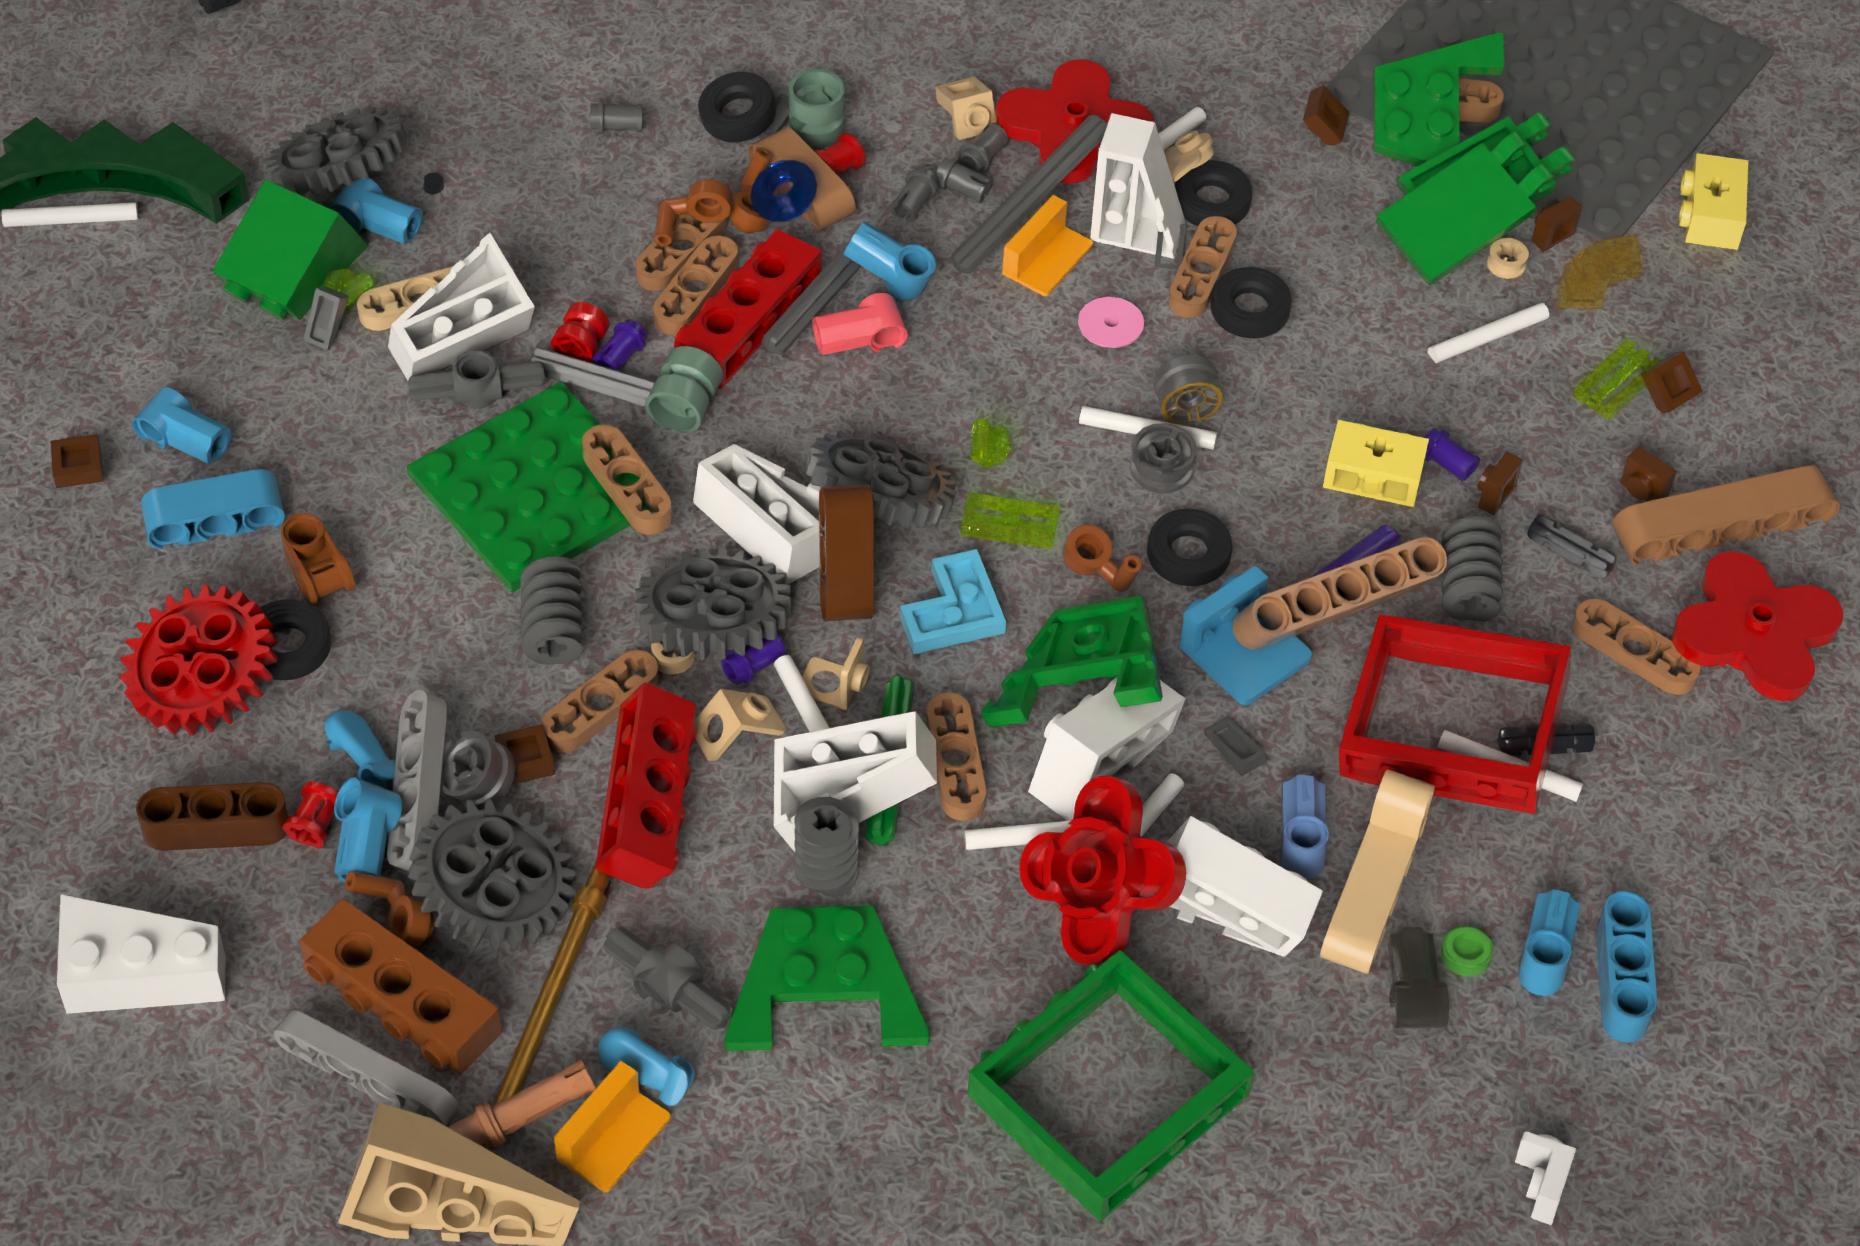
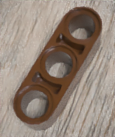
[819,485,874,622]
[136,782,288,851]

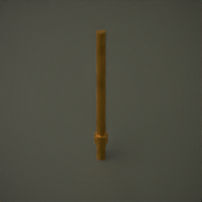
[492,861,611,1106]

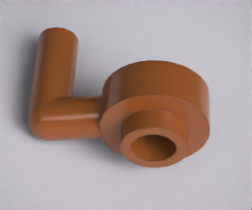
[729,148,774,233]
[654,179,732,246]
[1062,525,1142,592]
[345,871,434,949]

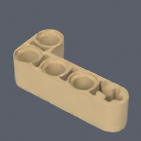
[1320,769,1435,975]

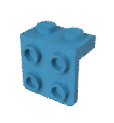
[1179,565,1312,705]

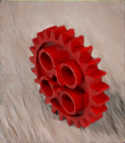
[120,584,278,736]

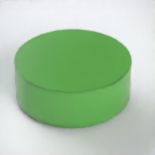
[1441,926,1494,976]

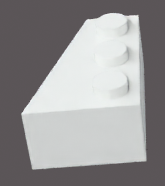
[1090,113,1186,259]
[388,233,535,380]
[693,444,820,585]
[1028,676,1186,821]
[774,711,937,852]
[1167,816,1323,957]
[57,895,226,1014]

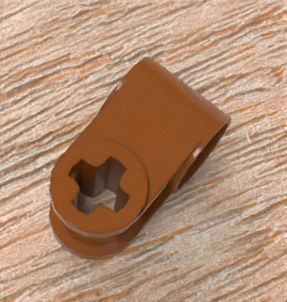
[281,513,356,606]

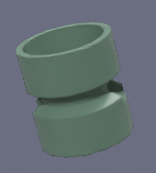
[789,69,844,149]
[645,346,723,433]

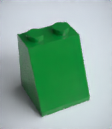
[212,179,368,320]

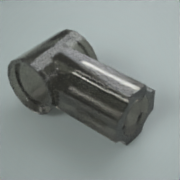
[1387,927,1449,1029]

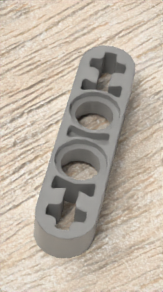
[387,689,447,872]
[273,1010,460,1127]

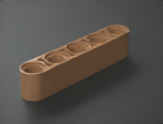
[1612,465,1840,565]
[1232,537,1447,650]

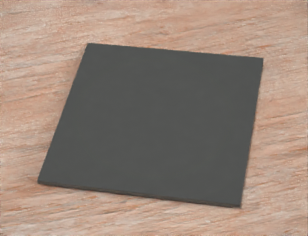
[1326,0,1775,248]

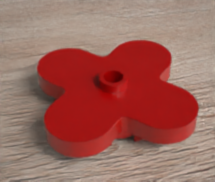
[996,60,1154,184]
[1672,551,1843,701]
[1019,776,1186,966]

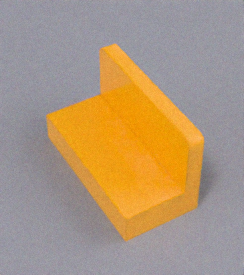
[1002,195,1093,296]
[554,1061,671,1192]

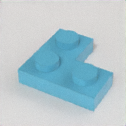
[900,549,1006,654]

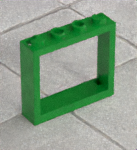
[968,950,1255,1222]

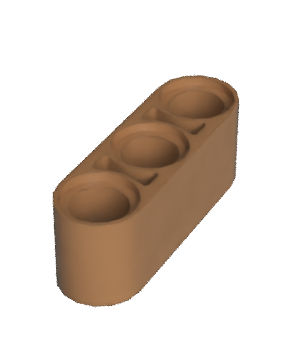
[748,127,856,233]

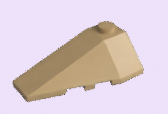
[338,1102,580,1246]

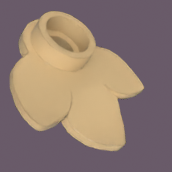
[1164,131,1214,183]

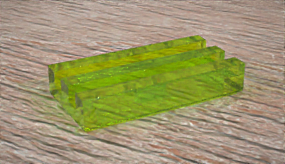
[1573,339,1661,420]
[960,492,1060,550]

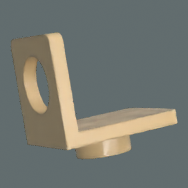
[802,637,870,710]
[693,689,787,761]

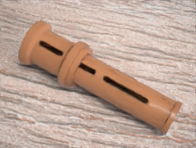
[448,1059,596,1149]

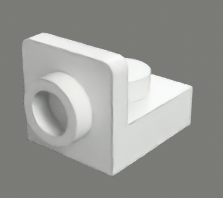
[1515,1132,1576,1225]

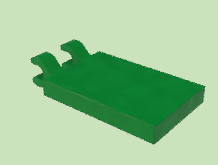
[1397,112,1575,203]
[1376,131,1554,285]

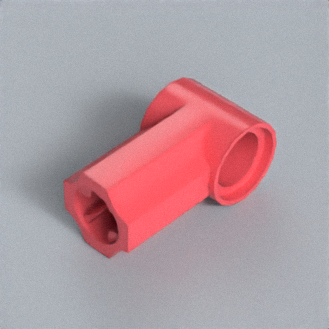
[812,293,908,355]

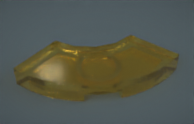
[1557,236,1643,309]

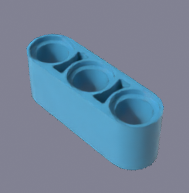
[141,469,285,549]
[1596,891,1657,1043]

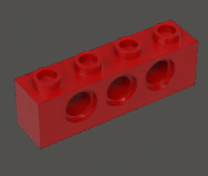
[674,229,822,390]
[595,682,697,889]

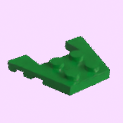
[1373,33,1504,166]
[981,595,1163,727]
[725,905,929,1051]

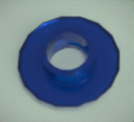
[750,160,818,222]

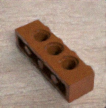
[300,898,502,1076]

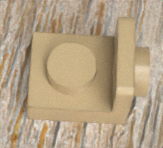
[935,76,996,140]

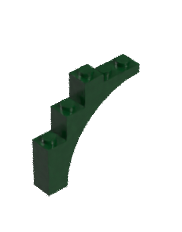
[0,117,249,224]

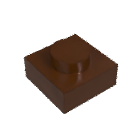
[1303,85,1349,146]
[1532,196,1582,252]
[1640,351,1703,413]
[50,434,104,488]
[1620,446,1677,501]
[1477,452,1523,515]
[494,724,555,785]

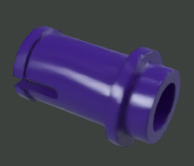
[593,319,647,370]
[1424,428,1480,482]
[721,636,786,684]

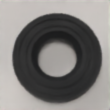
[698,72,776,143]
[1175,160,1252,226]
[1211,267,1291,338]
[1147,508,1232,586]
[260,599,331,680]

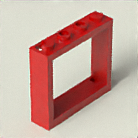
[1339,614,1571,814]

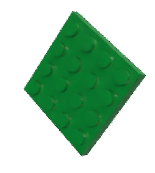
[406,381,655,593]

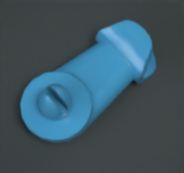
[324,710,396,789]
[598,1026,695,1106]

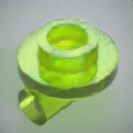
[323,269,373,314]
[970,418,1011,469]

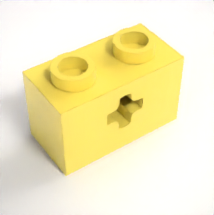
[1678,153,1748,250]
[1323,420,1429,507]

